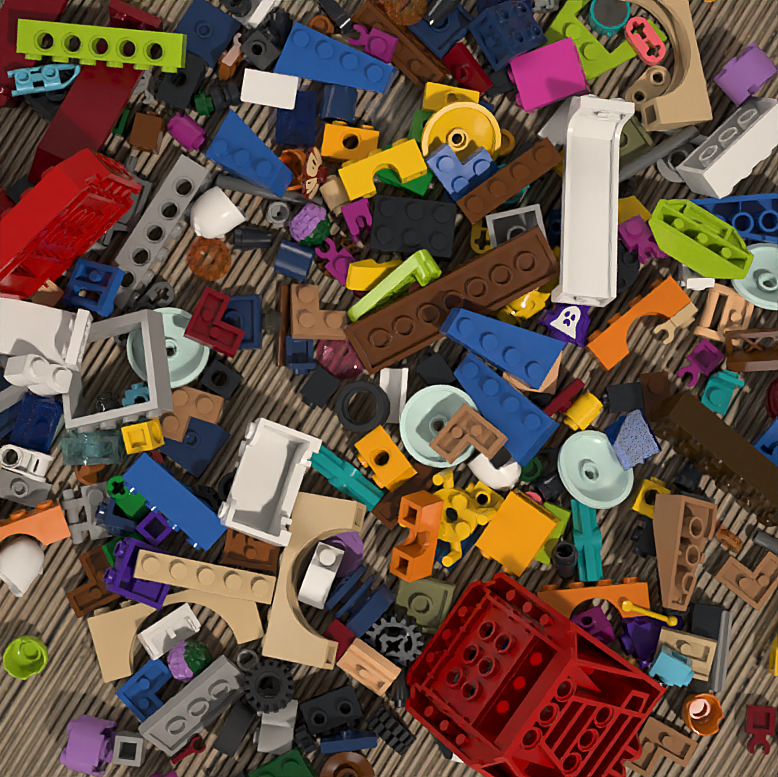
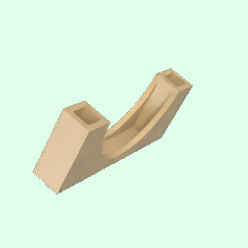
[619,0,713,132]
[261,492,367,670]
[87,568,266,683]

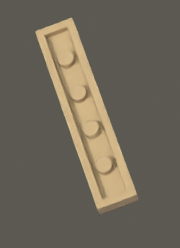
[133,549,276,605]

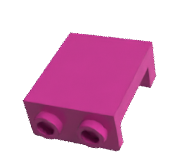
[508,37,591,114]

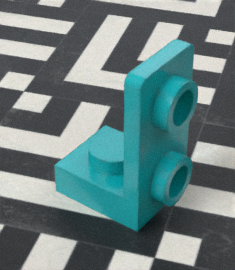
[699,370,745,416]

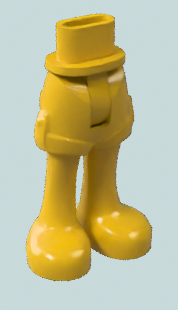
[496,246,561,325]

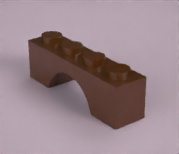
[457,137,563,225]

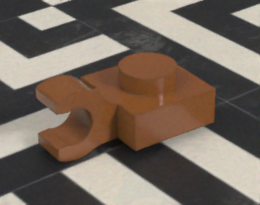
[218,33,243,81]

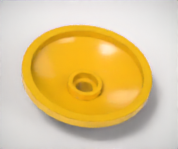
[421,100,501,171]

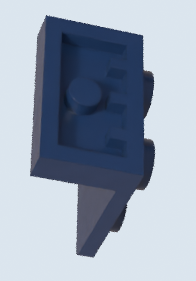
[468,0,548,72]

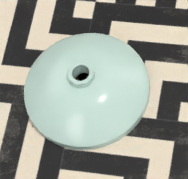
[731,243,778,310]
[127,307,210,388]
[399,385,481,468]
[557,430,634,509]

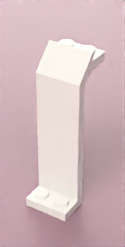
[551,94,635,307]
[0,298,94,372]

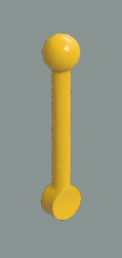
[621,600,677,626]

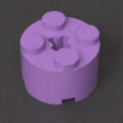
[713,42,778,107]
[60,714,118,777]

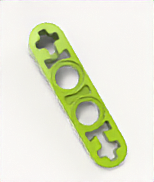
[348,249,442,322]

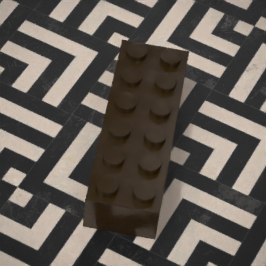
[646,390,778,527]

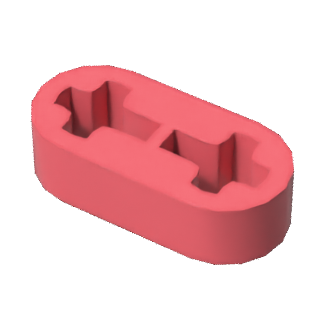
[624,17,666,66]

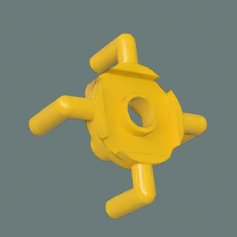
[399,468,496,567]

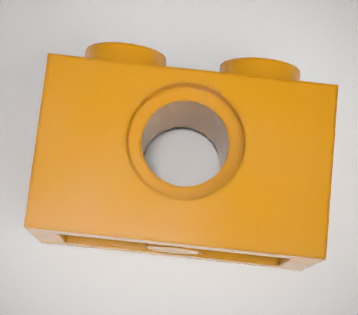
[321,121,380,164]
[354,425,417,493]

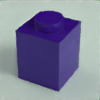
[136,511,174,547]

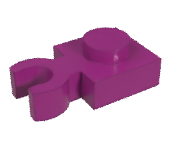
[348,24,399,64]
[617,214,660,264]
[315,238,358,287]
[676,338,725,387]

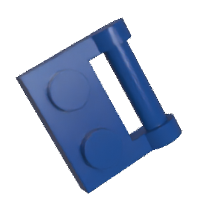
[62,258,125,317]

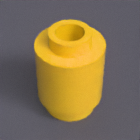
[563,391,603,432]

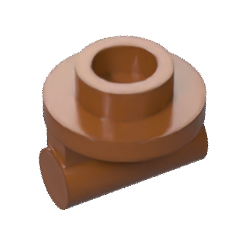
[74,459,106,486]

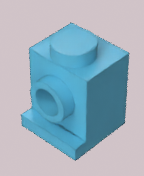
[648,644,694,687]

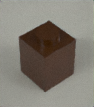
[129,111,166,155]

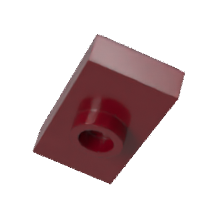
[441,42,494,98]
[542,378,585,416]

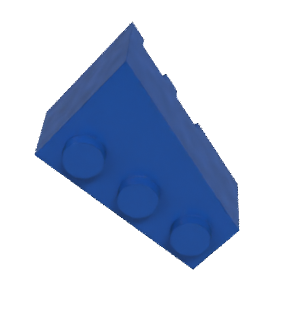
[204,109,295,199]

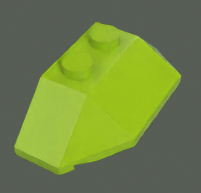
[648,199,754,280]

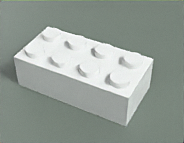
[676,96,778,199]

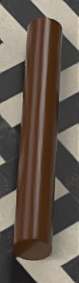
[276,285,290,367]

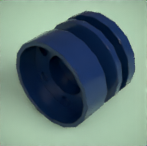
[324,564,397,639]

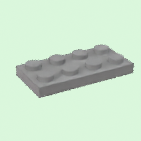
[138,655,247,757]

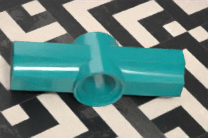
[307,445,385,512]
[570,499,603,582]

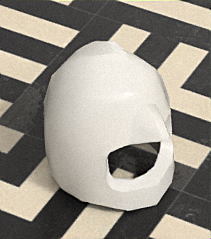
[190,186,247,239]
[467,445,521,492]
[0,536,44,597]

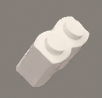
[4,354,73,396]

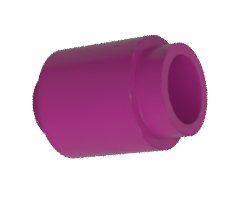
[167,112,208,152]

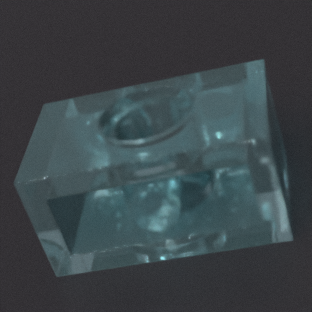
[62,431,122,465]

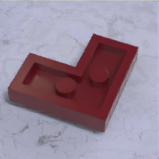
[183,286,246,358]

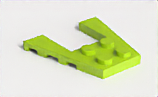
[535,0,667,82]

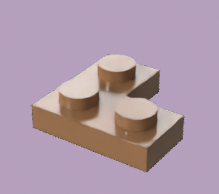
[290,284,347,340]
[159,386,225,443]
[429,403,508,465]
[712,550,778,611]
[623,715,698,777]

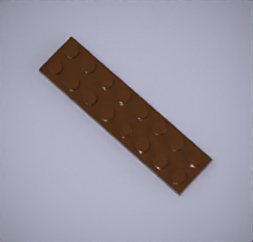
[344,224,560,375]

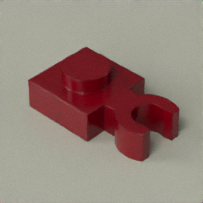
[744,704,776,755]

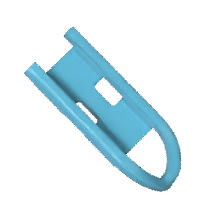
[7,63,80,96]

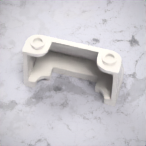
[217,418,322,546]

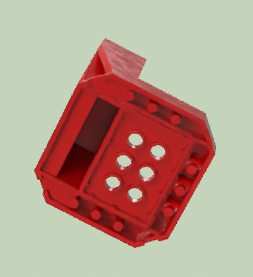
[0,148,143,301]
[405,572,666,777]

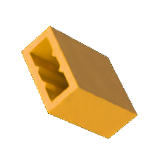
[475,488,561,577]

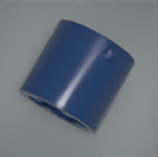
[318,85,358,126]
[274,239,315,282]

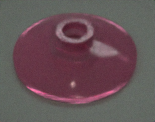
[317,337,365,379]

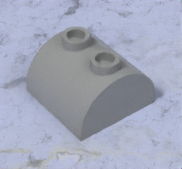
[485,204,547,248]

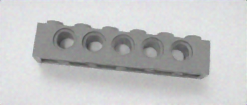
[95,154,213,312]

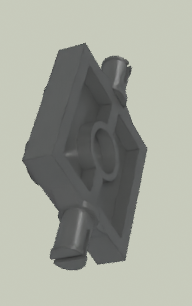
[98,155,154,245]

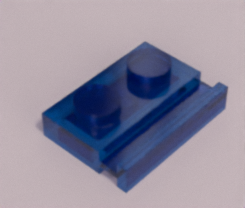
[275,91,317,147]
[9,392,63,454]

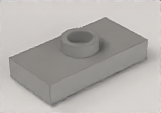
[0,469,53,508]

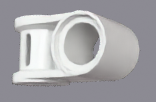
[0,445,54,483]

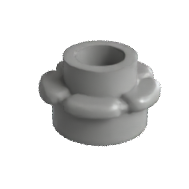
[266,201,293,228]

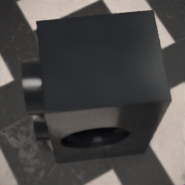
[154,52,209,116]

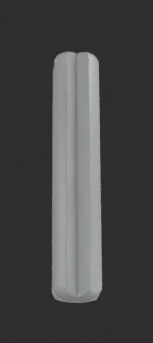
[709,610,733,692]

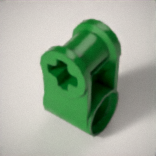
[106,475,152,525]

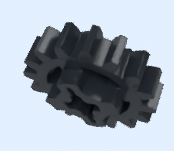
[364,610,425,667]

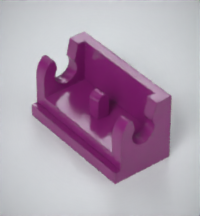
[341,197,372,244]

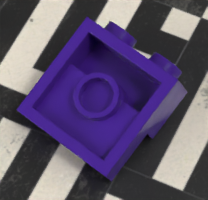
[103,537,178,610]

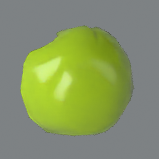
[2,635,49,680]

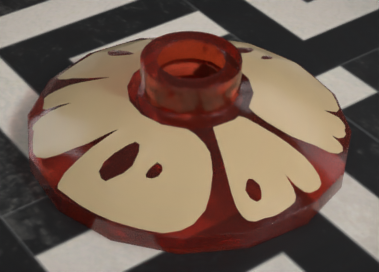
[302,146,328,200]

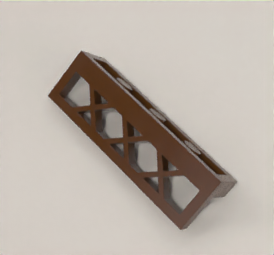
[351,0,452,92]
[725,327,778,372]

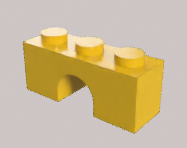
[338,138,427,203]

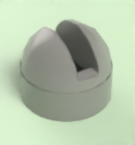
[236,649,259,672]

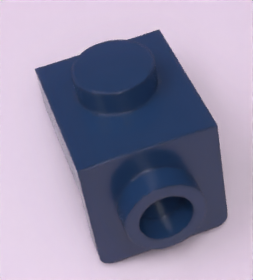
[285,336,316,374]
[95,497,137,538]

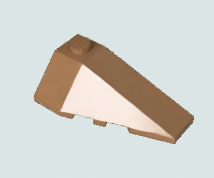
[653,494,718,611]

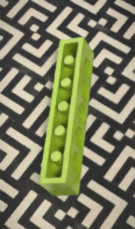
[17,19,187,73]

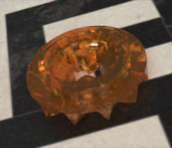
[384,0,428,26]
[188,238,232,281]

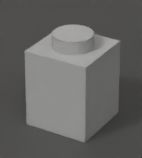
[112,730,147,767]

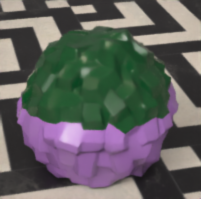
[288,201,331,245]
[167,640,213,683]

